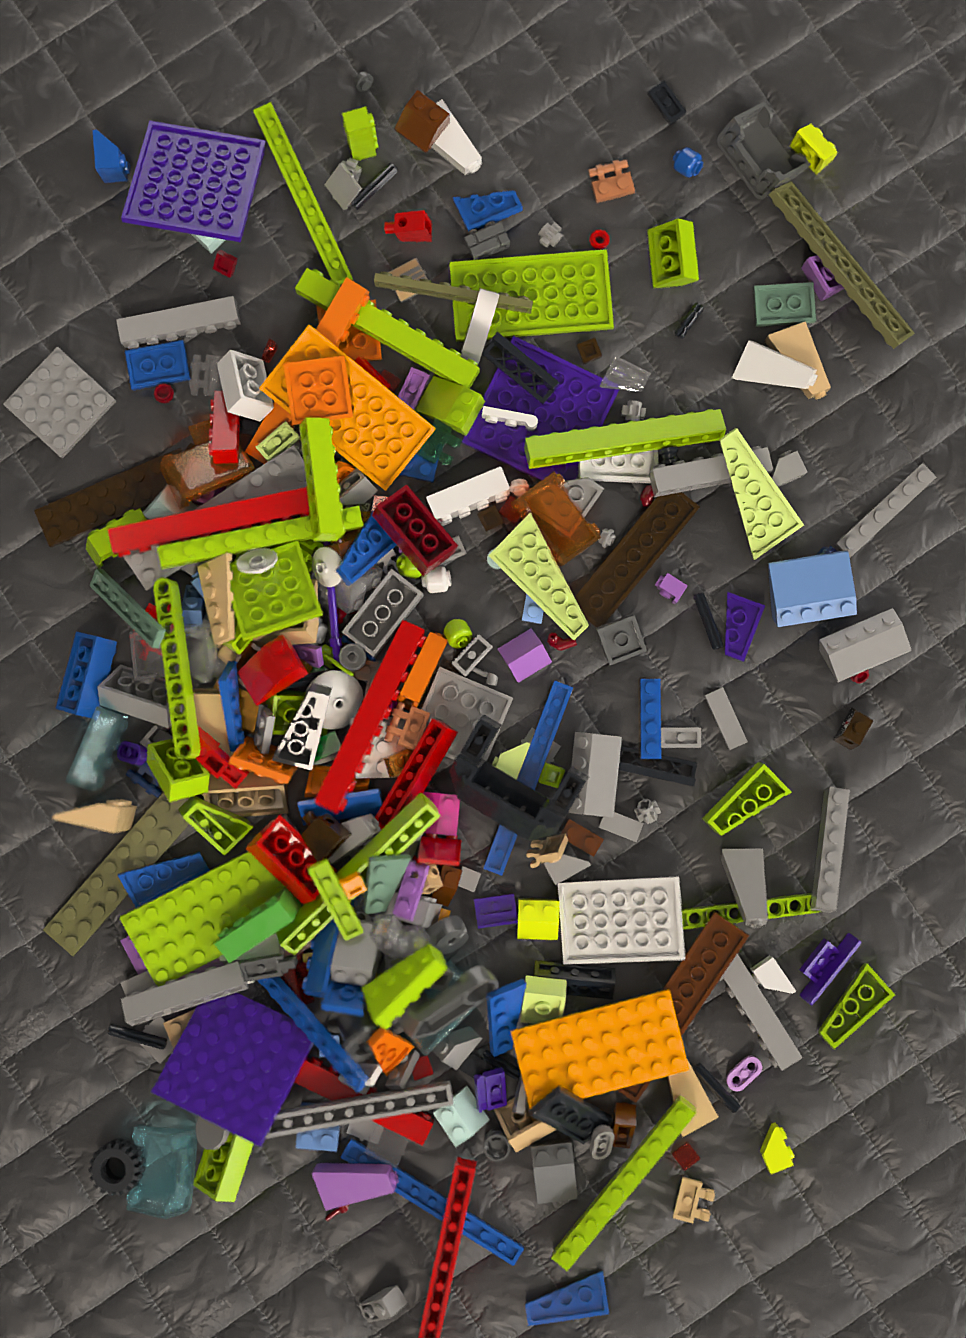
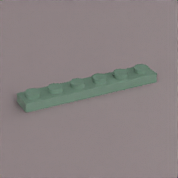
[90,569,166,648]

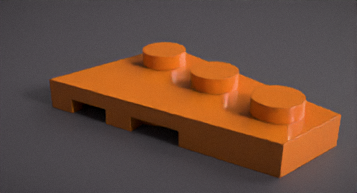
[368,1027,414,1077]

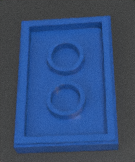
[124,340,191,390]

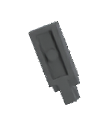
[239,954,298,982]

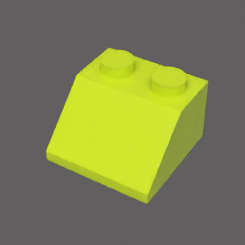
[790,124,838,175]
[517,898,560,940]

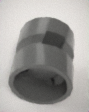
[339,644,367,671]
[484,1128,510,1161]

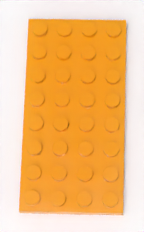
[259,324,436,491]
[510,989,689,1109]

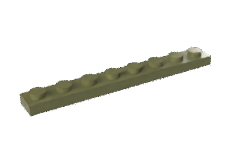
[374,272,533,314]

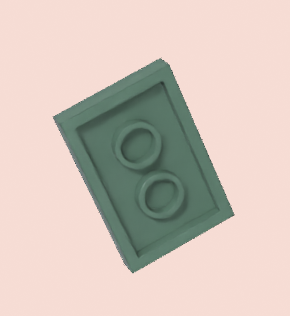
[753,282,816,327]

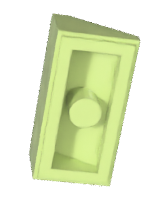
[256,421,300,462]

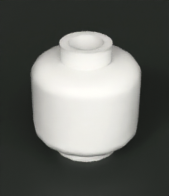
[421,566,451,593]

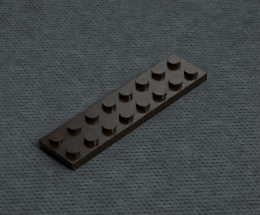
[34,448,187,548]
[575,492,700,627]

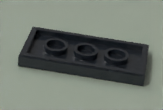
[529,1086,613,1144]

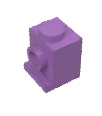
[655,573,687,604]

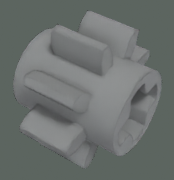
[341,158,362,182]
[538,222,563,248]
[621,401,646,422]
[634,798,661,824]

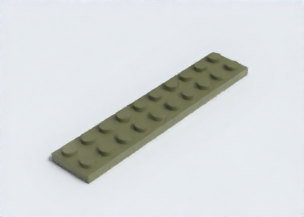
[769,181,915,349]
[43,793,202,956]

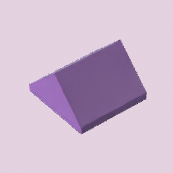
[802,255,844,301]
[497,629,552,683]

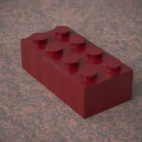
[372,484,458,577]

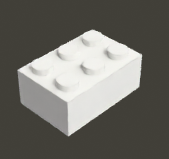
[217,350,274,421]

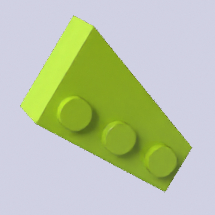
[86,508,147,569]
[178,796,253,856]

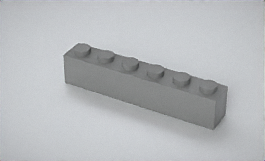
[116,296,241,349]
[649,446,773,497]
[810,787,850,913]
[720,954,802,1071]
[121,960,248,1026]

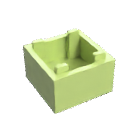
[520,975,566,1024]

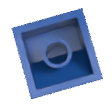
[93,130,130,183]

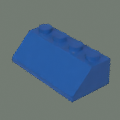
[56,632,117,719]
[297,788,383,826]
[302,919,340,998]

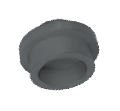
[354,72,373,91]

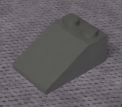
[530,1137,578,1204]

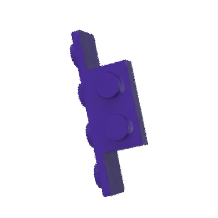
[799,933,861,1005]

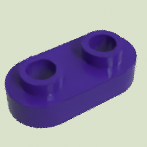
[117,741,147,766]

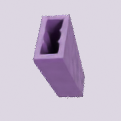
[312,1163,399,1210]

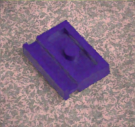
[474,893,518,929]
[474,1068,507,1113]

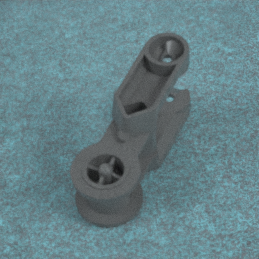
[325,916,499,1063]

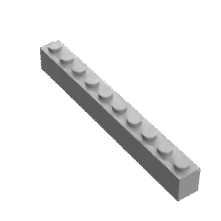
[266,1080,454,1138]

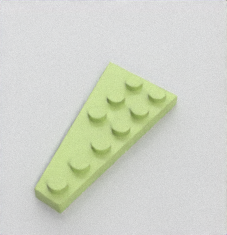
[719,428,804,560]
[489,513,589,640]

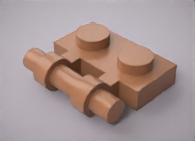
[588,160,635,203]
[384,702,430,751]

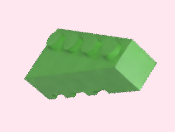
[215,887,302,963]

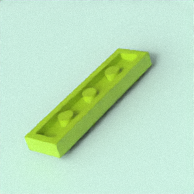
[308,859,364,941]

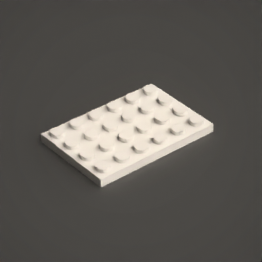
[558,877,685,964]

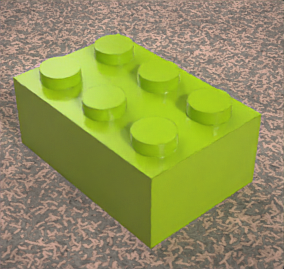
[147,738,210,802]

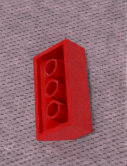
[245,815,337,904]

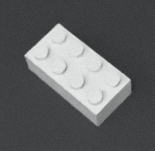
[426,466,510,526]

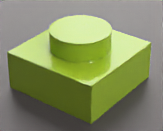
[538,763,565,788]

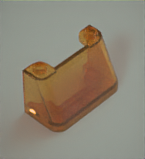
[160,441,256,509]
[511,471,601,567]

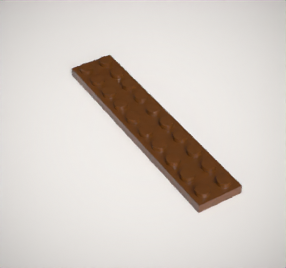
[617,912,749,1103]

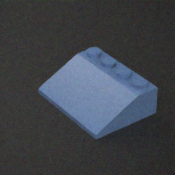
[768,550,857,627]

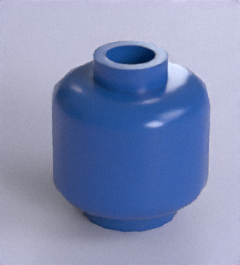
[673,147,703,177]

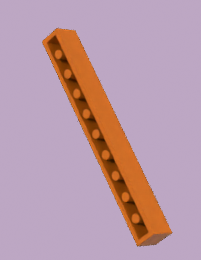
[245,277,370,464]

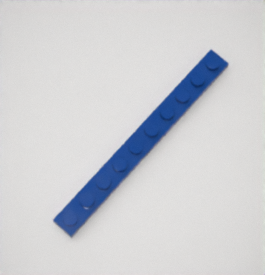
[483,680,573,876]
[341,1138,524,1266]

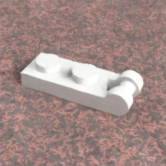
[482,406,538,431]

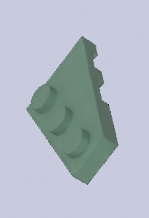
[363,854,411,914]

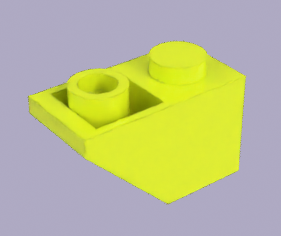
[760,1123,794,1174]

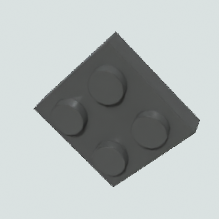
[596,613,647,665]

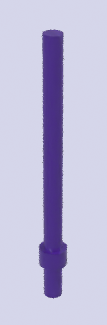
[323,541,342,662]

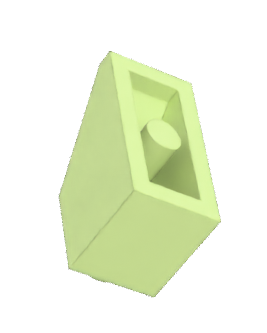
[492,742,530,779]

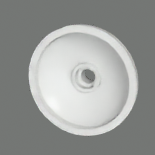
[305,670,363,729]

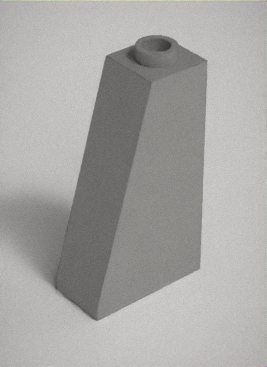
[328,814,381,866]
[721,849,768,928]

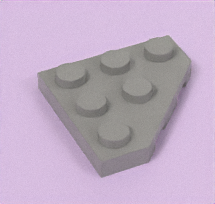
[521,477,604,538]

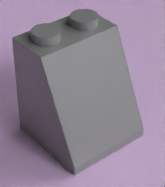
[331,919,383,986]

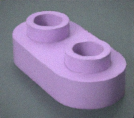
[726,1056,762,1091]

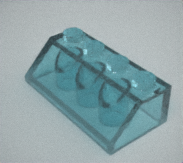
[65,706,128,791]

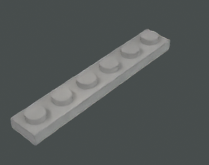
[835,463,936,558]

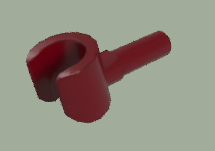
[325,1204,350,1221]

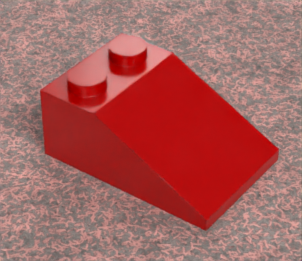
[238,634,308,706]
[418,833,462,866]

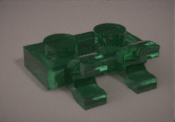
[416,419,463,466]

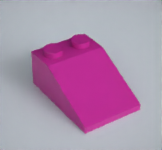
[423,792,460,836]

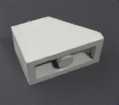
[750,955,796,994]

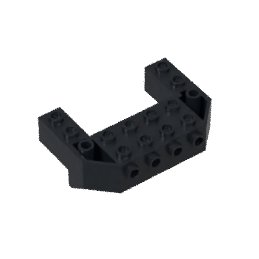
[450,715,589,841]

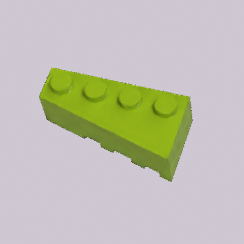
[818,963,895,1049]

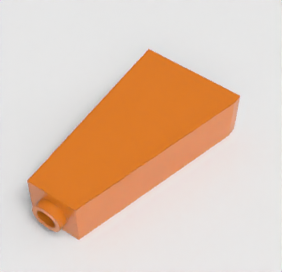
[398,632,448,711]

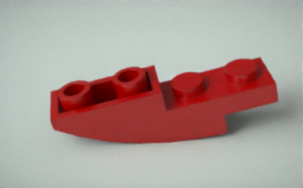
[183,724,250,789]

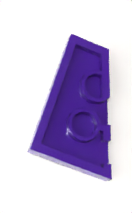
[725,592,765,662]

